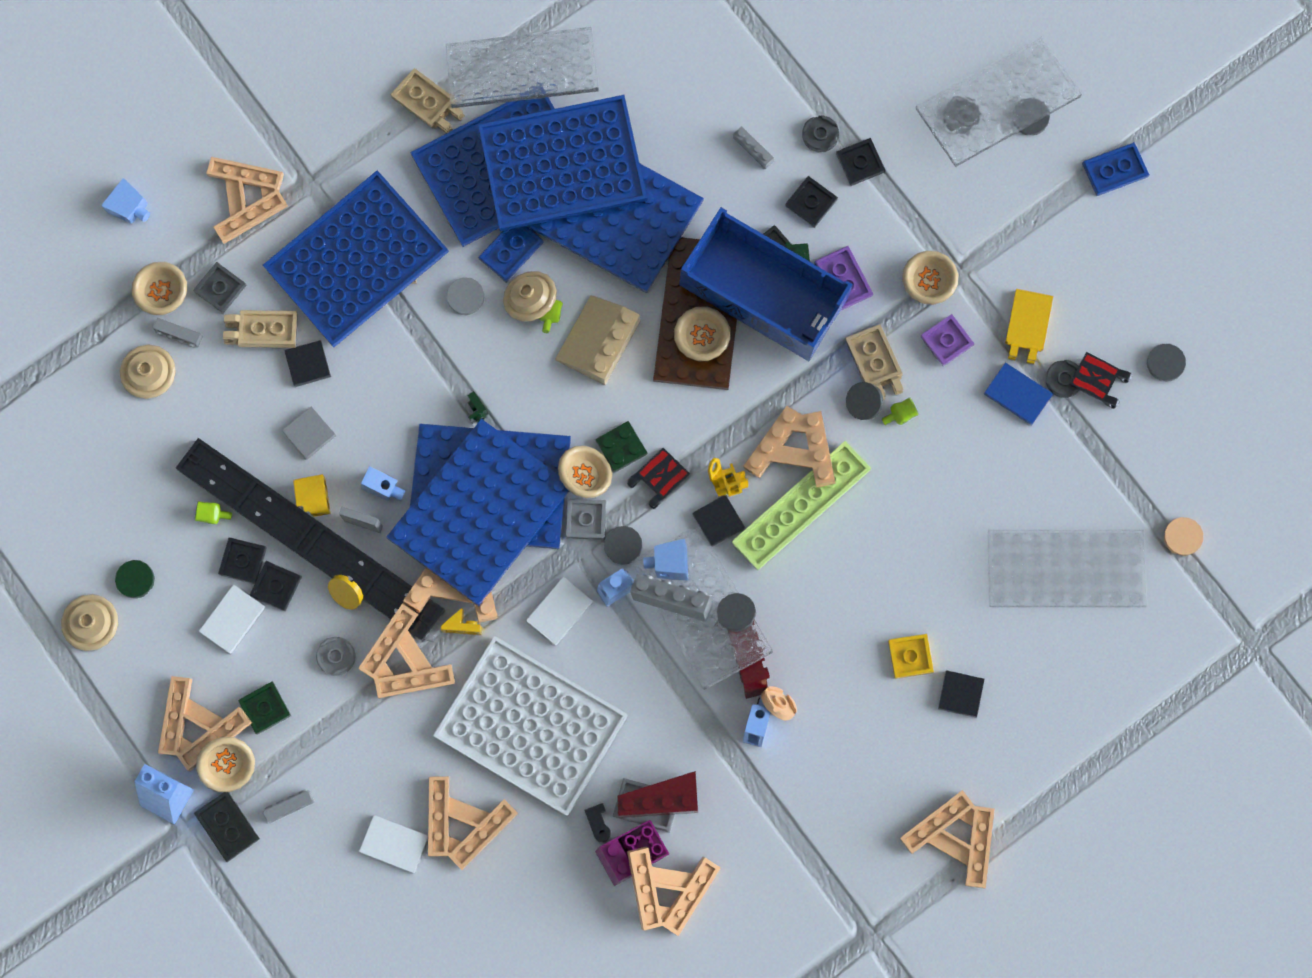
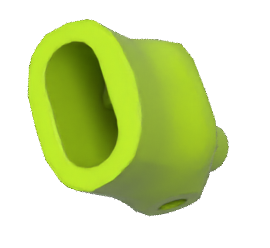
[539,300,563,333]
[882,397,919,425]
[195,501,232,524]

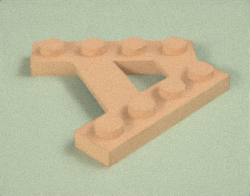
[206,157,288,244]
[743,406,836,488]
[403,568,498,623]
[358,603,455,698]
[158,676,252,772]
[428,776,518,870]
[899,790,995,889]
[627,847,720,936]

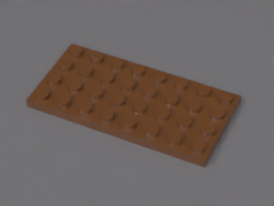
[653,237,737,390]

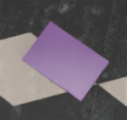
[814,246,873,310]

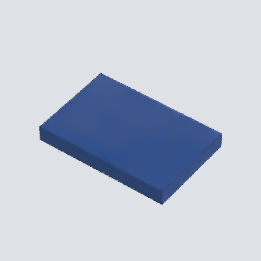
[1082,142,1149,196]
[478,226,544,282]
[984,362,1053,426]

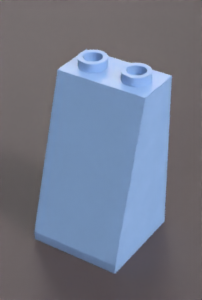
[134,764,194,825]

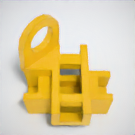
[708,458,748,497]

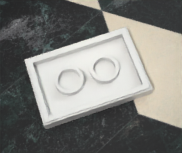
[526,577,593,646]
[199,585,265,654]
[359,815,428,874]

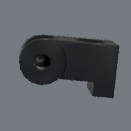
[584,803,611,842]

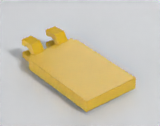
[1005,289,1053,364]

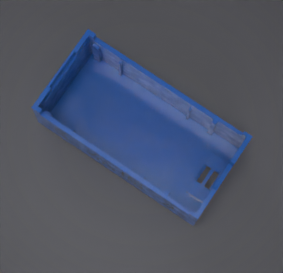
[679,207,853,362]

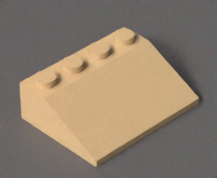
[555,295,641,385]

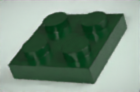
[595,421,648,473]
[238,681,291,735]

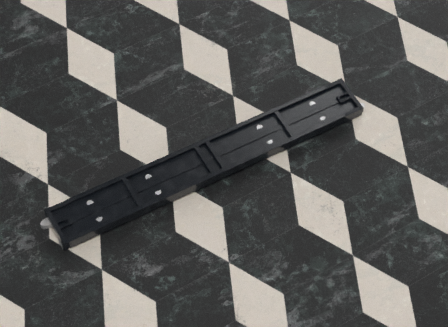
[176,438,446,642]

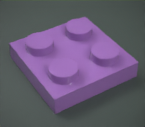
[921,314,974,366]

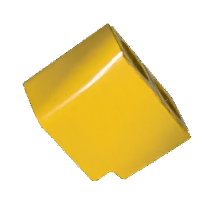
[293,474,331,517]

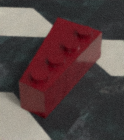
[727,621,770,699]
[617,771,698,818]

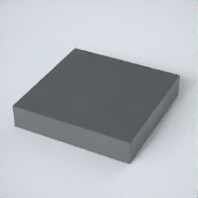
[193,262,247,314]

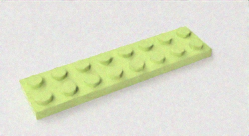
[732,441,871,571]

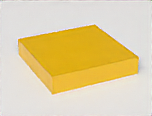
[888,634,934,679]

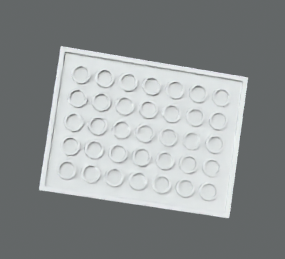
[433,636,628,817]

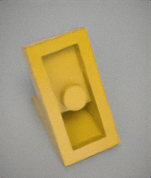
[441,608,482,635]

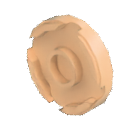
[1164,517,1203,556]
[761,686,797,721]

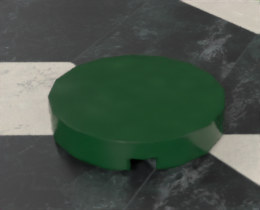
[115,560,155,599]

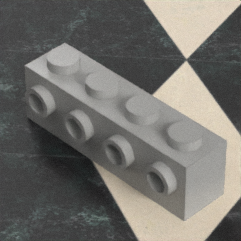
[630,574,713,622]

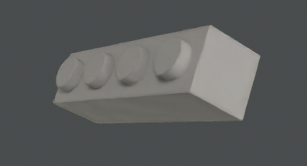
[733,126,774,169]
[153,318,203,347]
[263,790,315,823]

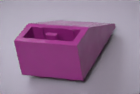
[595,820,669,886]

